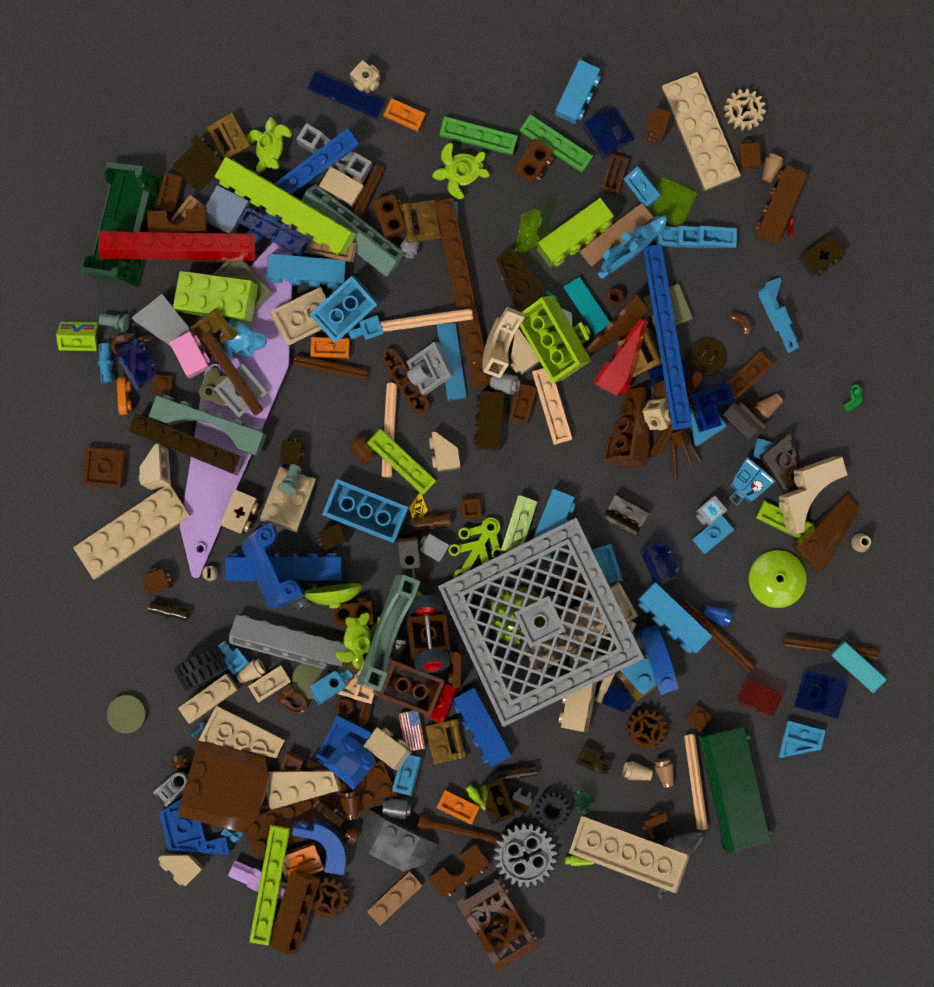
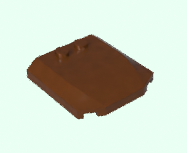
[178,741,270,834]

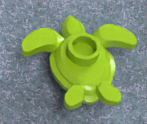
[246,117,292,172]
[432,143,489,199]
[336,612,371,669]

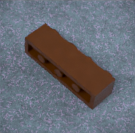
[754,165,808,247]
[269,871,320,954]

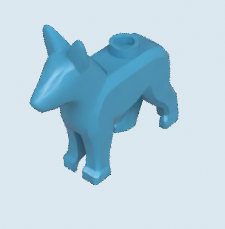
[598,216,670,279]

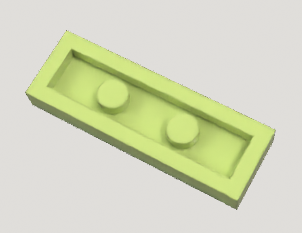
[501,495,537,552]

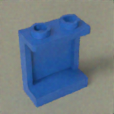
[316,715,372,765]

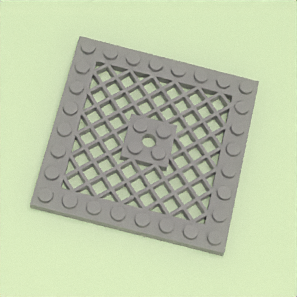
[438,518,645,727]

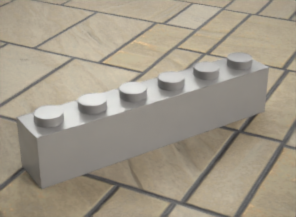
[229,615,346,673]

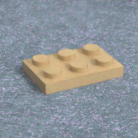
[269,287,326,346]
[260,467,316,533]

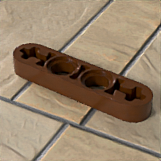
[382,349,429,415]

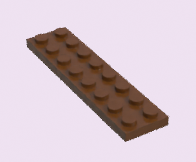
[245,760,398,859]

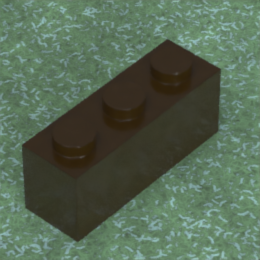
[473,391,504,452]

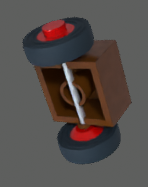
[407,595,450,673]

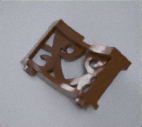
[456,878,539,973]

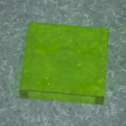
[648,177,697,227]
[515,209,542,253]

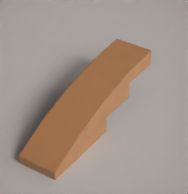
[580,203,654,267]

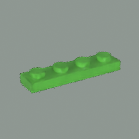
[519,115,593,173]
[439,116,518,156]

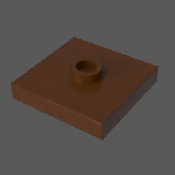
[82,447,126,489]

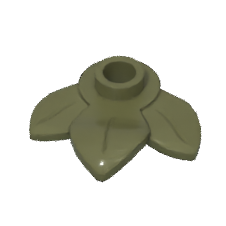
[199,367,228,405]

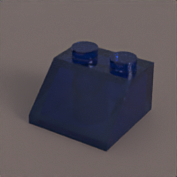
[583,108,635,159]
[116,337,156,391]
[640,542,679,585]
[794,670,848,719]

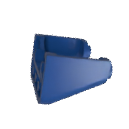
[242,523,305,609]

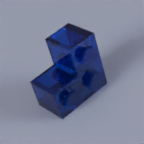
[688,383,735,433]

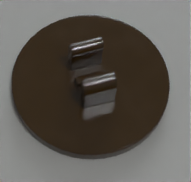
[688,338,726,376]

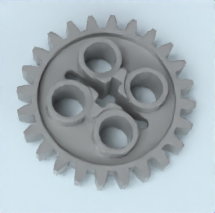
[493,823,557,887]

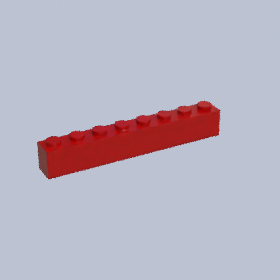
[99,231,255,261]

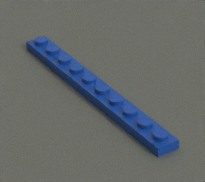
[643,244,692,430]

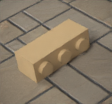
[178,674,239,724]

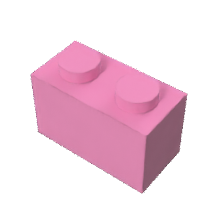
[169,332,210,379]

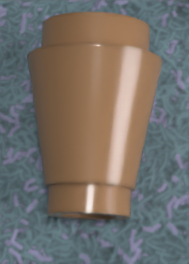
[762,153,784,183]
[754,394,783,420]
[654,757,674,788]

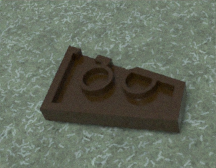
[496,247,547,312]
[759,433,799,495]

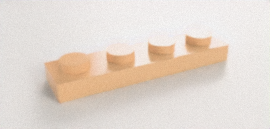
[532,368,572,445]

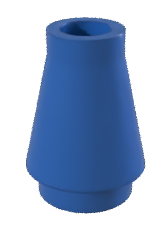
[704,605,734,627]

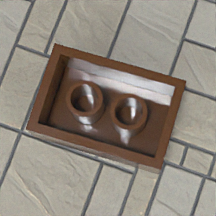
[373,658,445,716]

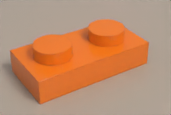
[383,98,426,132]
[310,337,350,359]
[437,790,480,825]

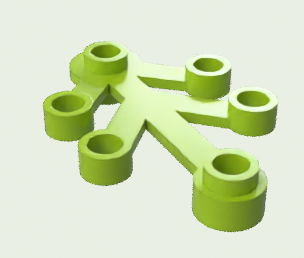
[449,518,503,578]

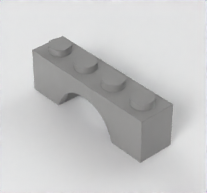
[296,123,373,182]

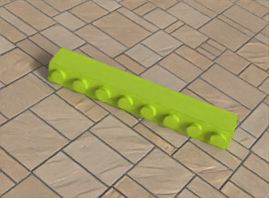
[215,157,357,255]

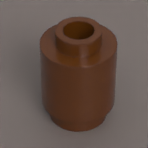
[349,435,376,465]

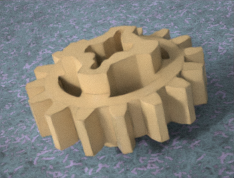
[724,89,766,131]

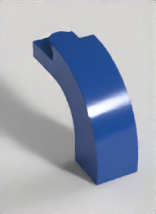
[638,625,679,695]
[292,818,346,875]

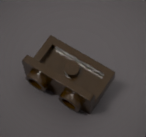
[603,493,650,536]

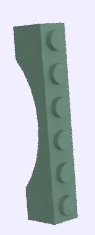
[149,394,267,457]
[357,575,420,692]

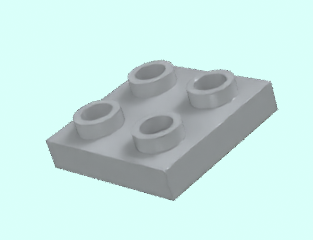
[406,342,454,395]

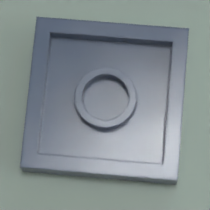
[205,185,250,234]

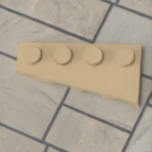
[198,706,285,758]
[266,770,341,809]

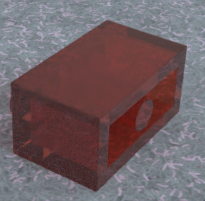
[736,679,783,718]

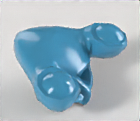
[221,320,267,361]

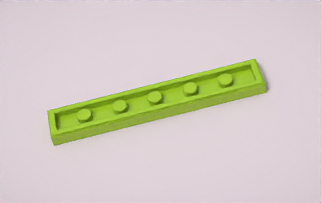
[249,825,290,946]

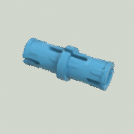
[98,343,113,383]

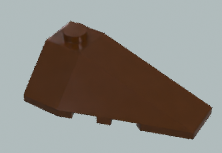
[585,295,651,356]
[602,387,649,468]
[791,494,859,574]

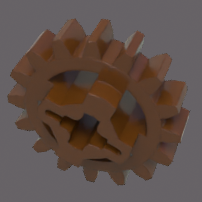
[625,709,668,752]
[311,877,349,920]

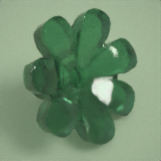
[573,789,595,815]

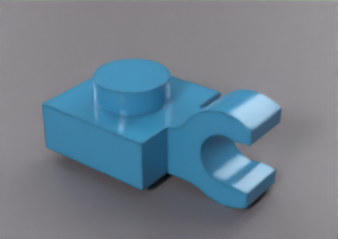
[349,316,384,340]
[218,641,250,675]

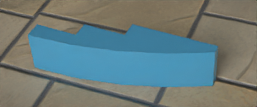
[657,226,737,248]

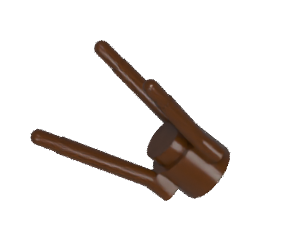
[669,430,702,479]

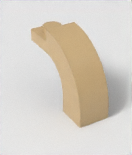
[482,307,524,378]

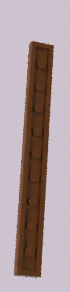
[434,198,491,389]

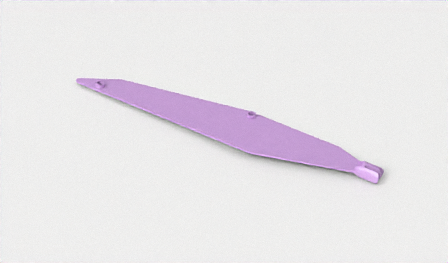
[180,222,300,578]

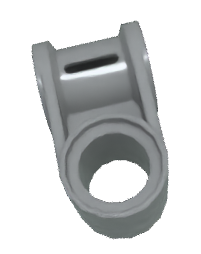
[153,771,189,807]

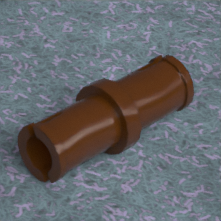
[411,513,451,531]

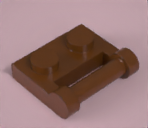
[449,652,462,688]

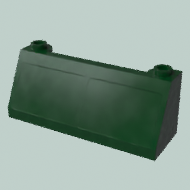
[80,162,163,287]
[696,725,772,854]

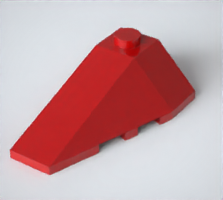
[593,318,648,396]

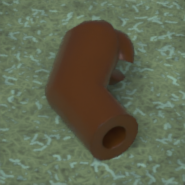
[729,312,753,336]

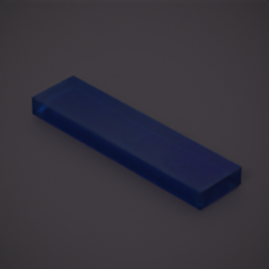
[307,71,384,120]
[237,207,311,257]

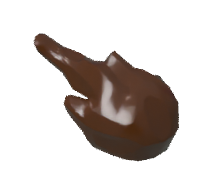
[111,333,154,356]

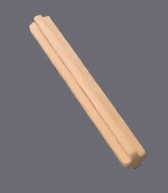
[380,309,473,332]
[382,383,397,477]
[684,734,708,830]

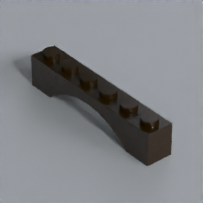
[128,413,245,476]

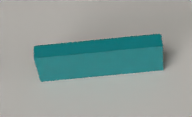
[563,277,610,335]
[831,640,887,693]

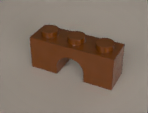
[147,208,208,233]
[428,842,489,898]

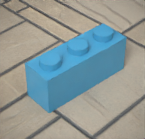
[555,59,601,124]

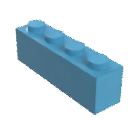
[266,254,345,289]
[531,489,576,569]

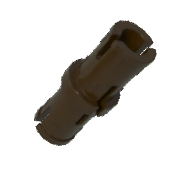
[148,601,189,622]
[497,764,537,781]

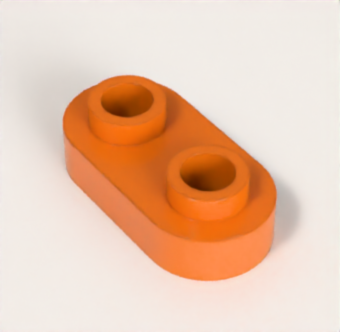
[117,377,132,415]

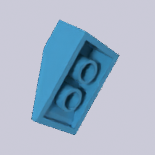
[309,275,379,343]

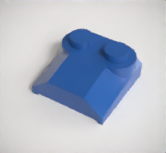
[323,738,375,790]

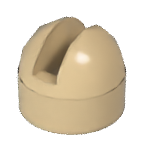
[202,566,218,581]

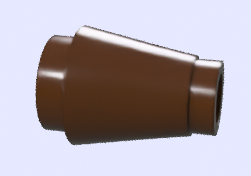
[339,789,359,819]

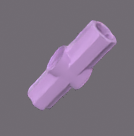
[228,860,287,900]

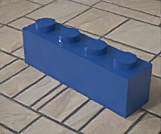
[452,687,511,767]

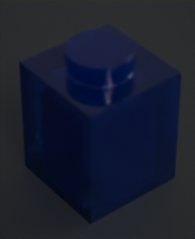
[602,685,633,713]

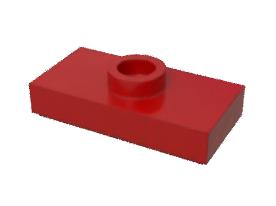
[424,683,457,724]

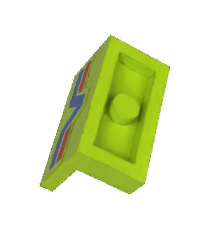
[56,321,98,351]

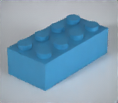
[322,479,409,544]
[637,582,712,653]

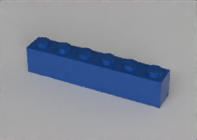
[225,553,342,581]

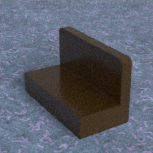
[721,400,767,440]

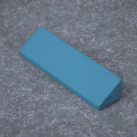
[437,323,467,401]

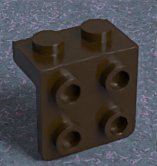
[173,135,224,191]

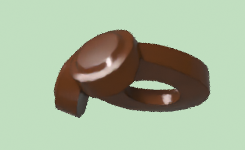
[278,684,308,714]

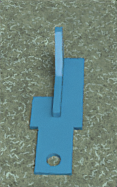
[758,277,799,353]

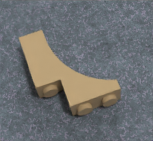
[779,456,847,534]

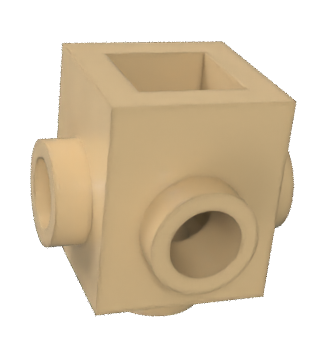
[350,60,380,94]
[643,398,671,430]

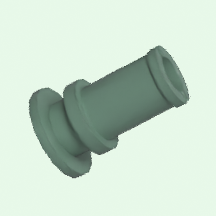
[99,313,130,333]
[278,464,302,496]

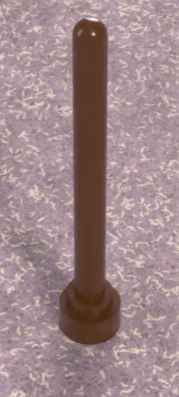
[417,814,503,845]

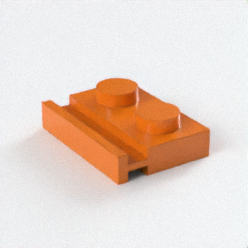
[283,842,324,882]

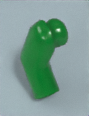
[842,384,863,413]

